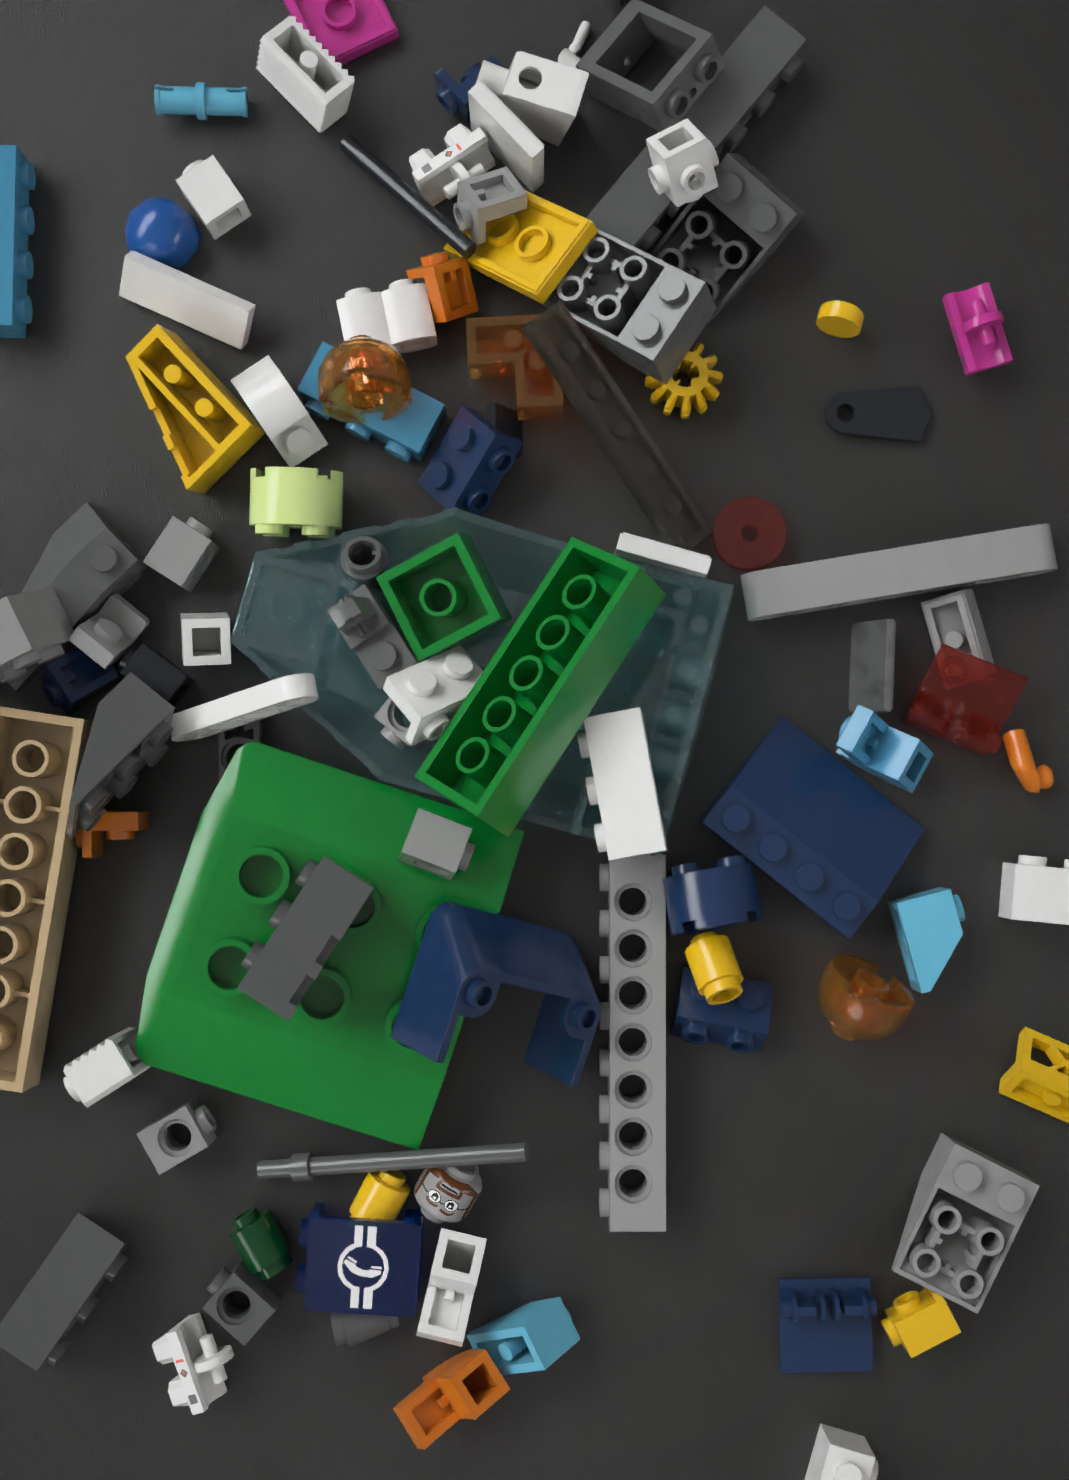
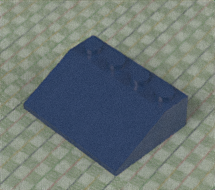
[697,716,925,939]

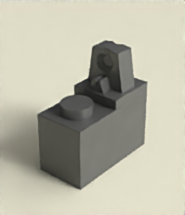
[327,584,419,691]

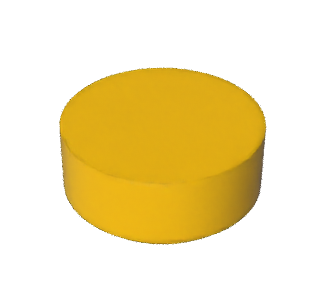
[816,300,864,338]

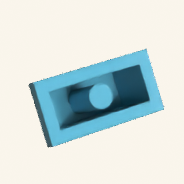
[887,887,965,994]
[466,1297,580,1375]

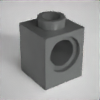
[202,1261,282,1346]

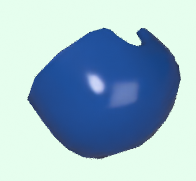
[124,197,200,268]

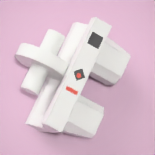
[409,123,496,207]
[152,1312,234,1415]

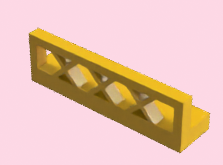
[998,1026,1069,1123]

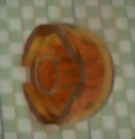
[318,335,412,424]
[818,953,915,1041]

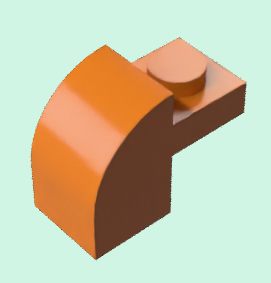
[393,1349,510,1450]

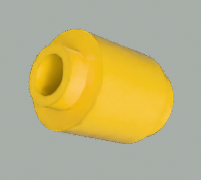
[685,931,743,1005]
[348,1170,411,1240]

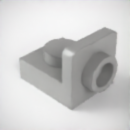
[453,166,528,245]
[68,593,150,669]

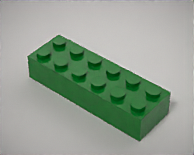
[414,537,666,837]

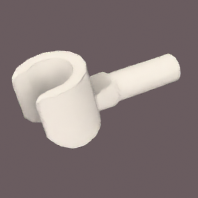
[558,21,592,68]

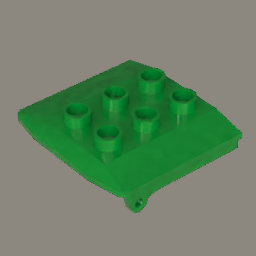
[135,742,525,1150]

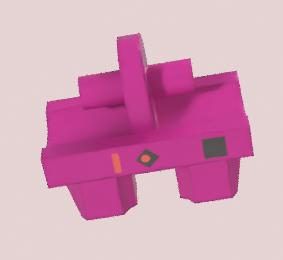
[942,282,1013,376]

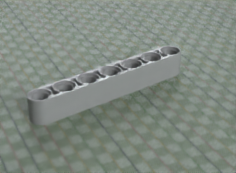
[740,523,1058,621]

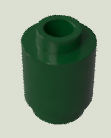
[228,1206,293,1281]

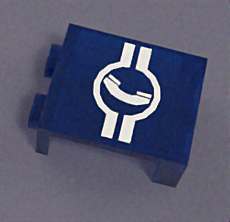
[296,1202,425,1318]

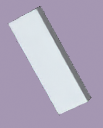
[119,250,256,350]

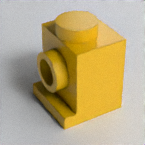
[880,1287,961,1358]

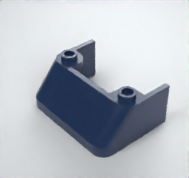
[390,901,601,1087]

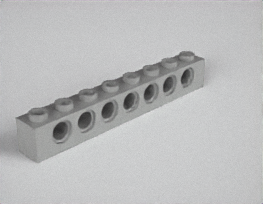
[599,854,666,1232]

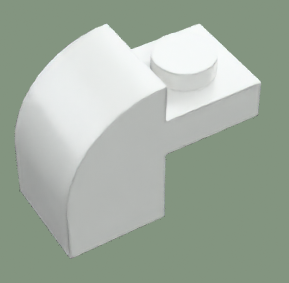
[231,355,328,467]
[416,1228,487,1347]

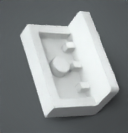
[383,645,483,746]

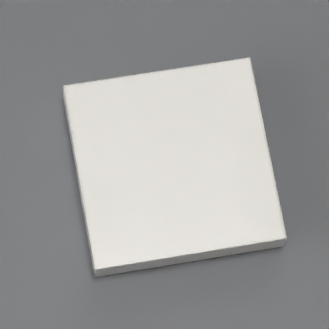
[468,81,544,193]
[614,532,712,588]

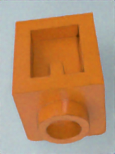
[406,251,479,323]
[76,811,149,858]

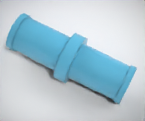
[154,82,248,120]

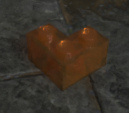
[466,313,564,421]

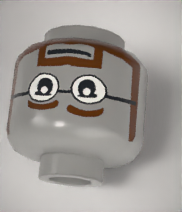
[414,1165,482,1223]

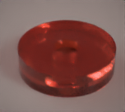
[712,497,786,571]

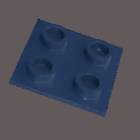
[778,1276,877,1373]

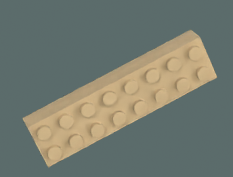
[0,706,93,1093]

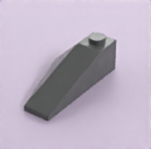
[8,502,150,692]

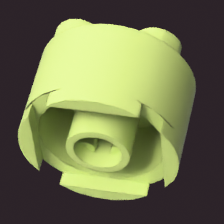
[249,467,343,539]

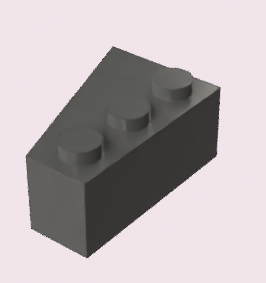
[237,854,374,1021]
[0,1212,128,1371]

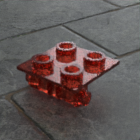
[902,643,1029,756]

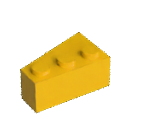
[125,324,266,494]

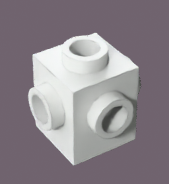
[646,119,719,207]

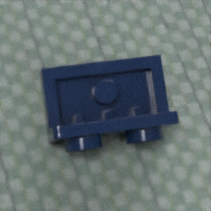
[418,406,523,518]
[670,966,773,1053]

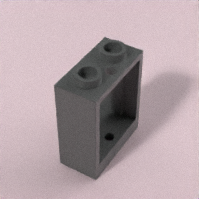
[575,0,725,132]

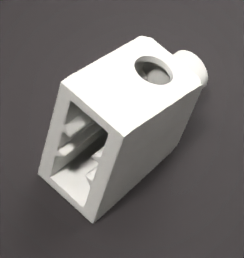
[476,51,589,146]

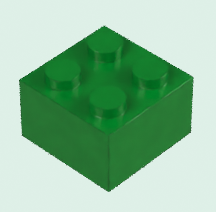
[376,532,513,662]

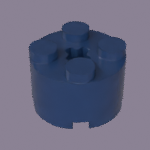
[662,855,763,936]

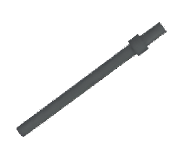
[257,1142,529,1182]

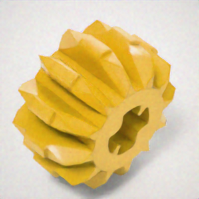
[645,343,723,419]

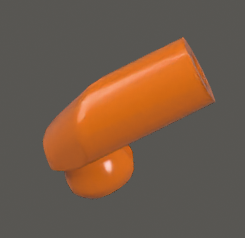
[1002,729,1054,793]

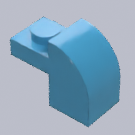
[836,705,934,793]

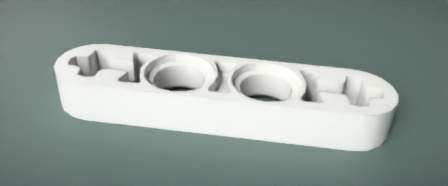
[170,673,319,742]

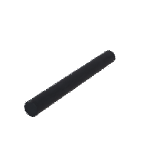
[340,135,477,259]

